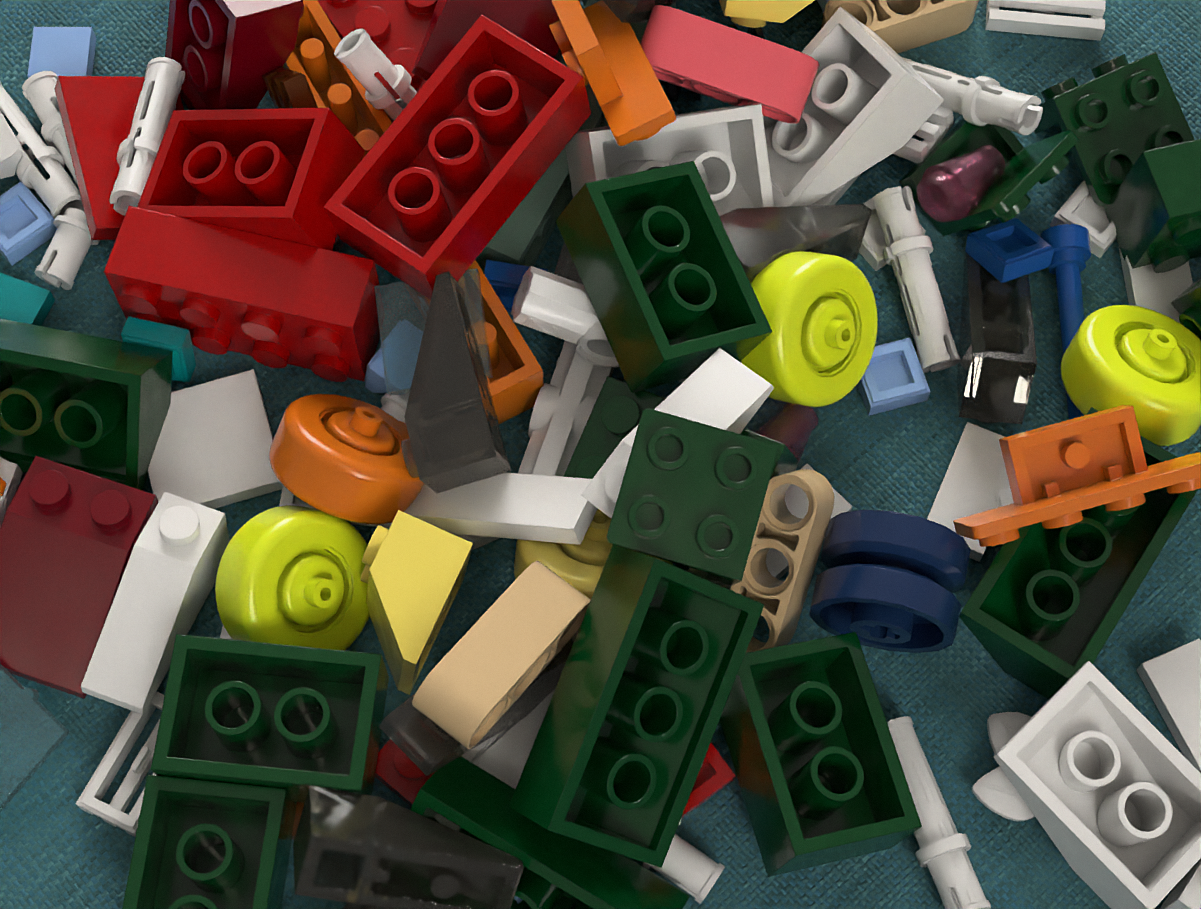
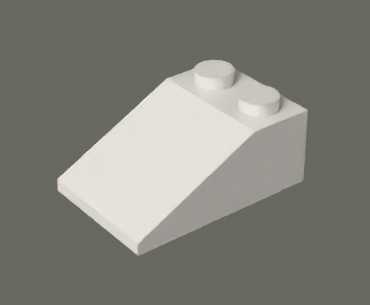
[763,7,944,218]
[993,661,1201,909]

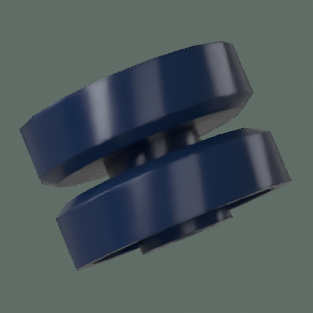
[809,509,971,653]

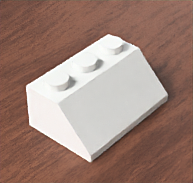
[565,104,777,236]

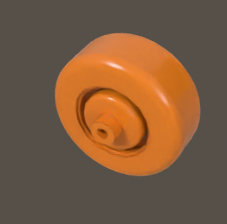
[269,394,432,524]

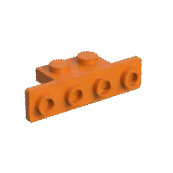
[549,0,677,146]
[953,405,1201,547]

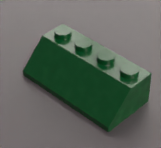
[0,318,173,490]
[959,407,1198,699]
[509,545,764,868]
[371,752,690,909]

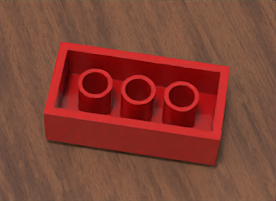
[323,14,592,305]
[104,206,386,382]

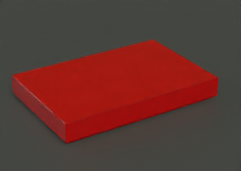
[54,76,184,240]

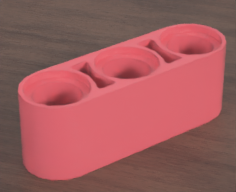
[640,5,820,124]

